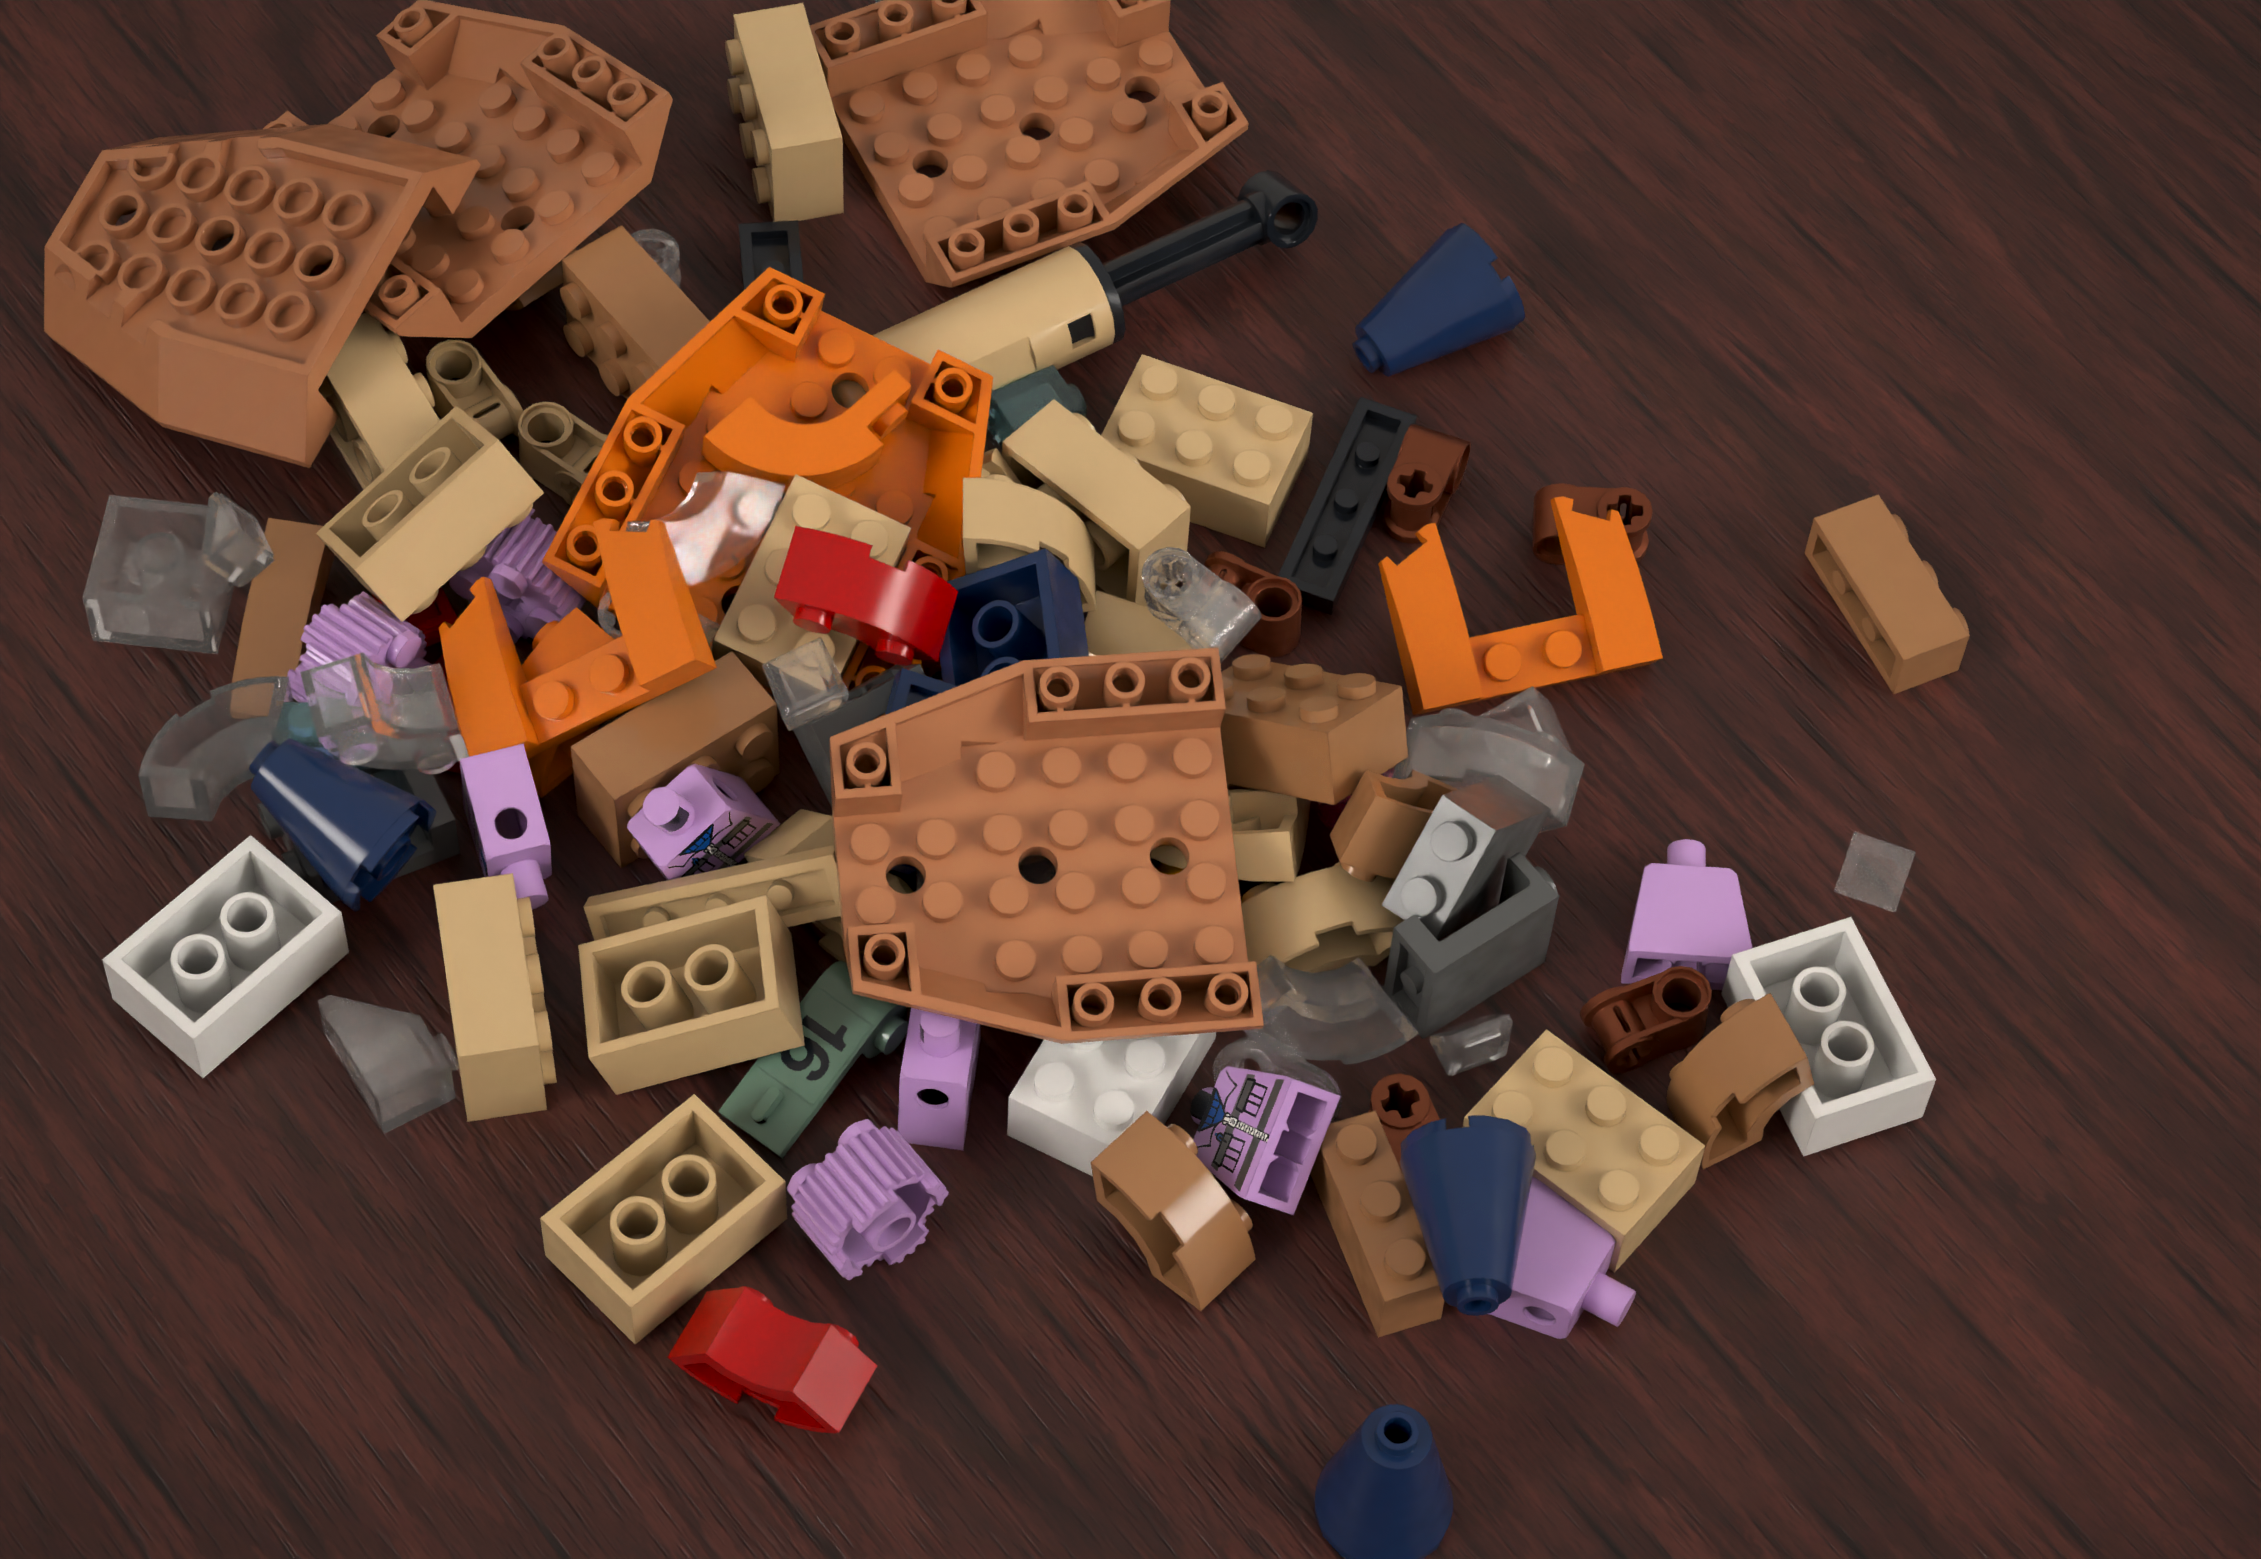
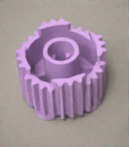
[449,508,586,644]
[283,591,433,743]
[786,1119,949,1281]

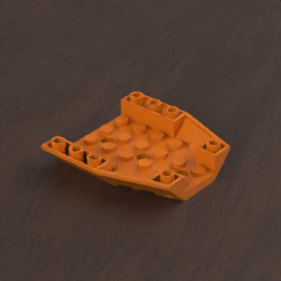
[542,267,994,720]

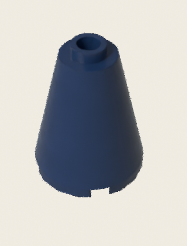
[1352,223,1525,377]
[249,738,436,912]
[1400,1115,1536,1316]
[1315,1404,1453,1559]

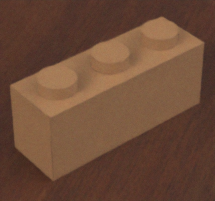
[1805,494,1970,694]
[1310,1110,1445,1338]

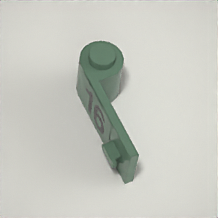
[718,960,909,1159]

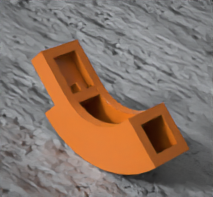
[701,368,912,494]

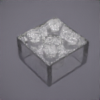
[83,495,243,654]

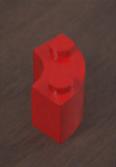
[774,526,958,666]
[667,1286,878,1433]

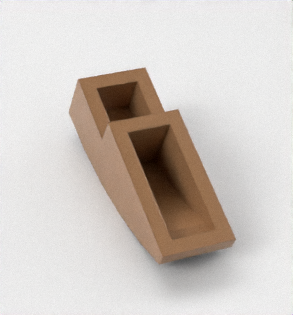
[228,518,335,724]

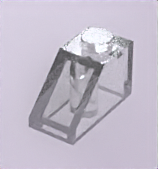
[318,995,459,1134]

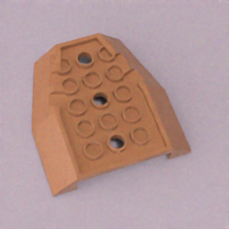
[263,0,673,338]
[810,0,1249,288]
[44,124,481,468]
[829,647,1264,1044]

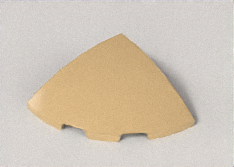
[1150,783,1311,882]

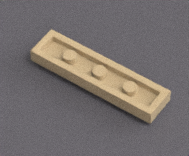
[583,845,841,941]

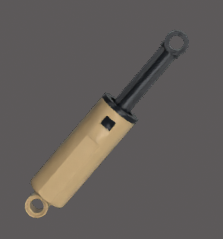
[832,170,1318,408]

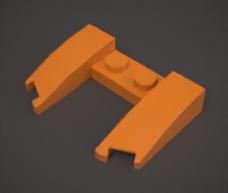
[1378,496,1663,715]
[439,518,717,759]

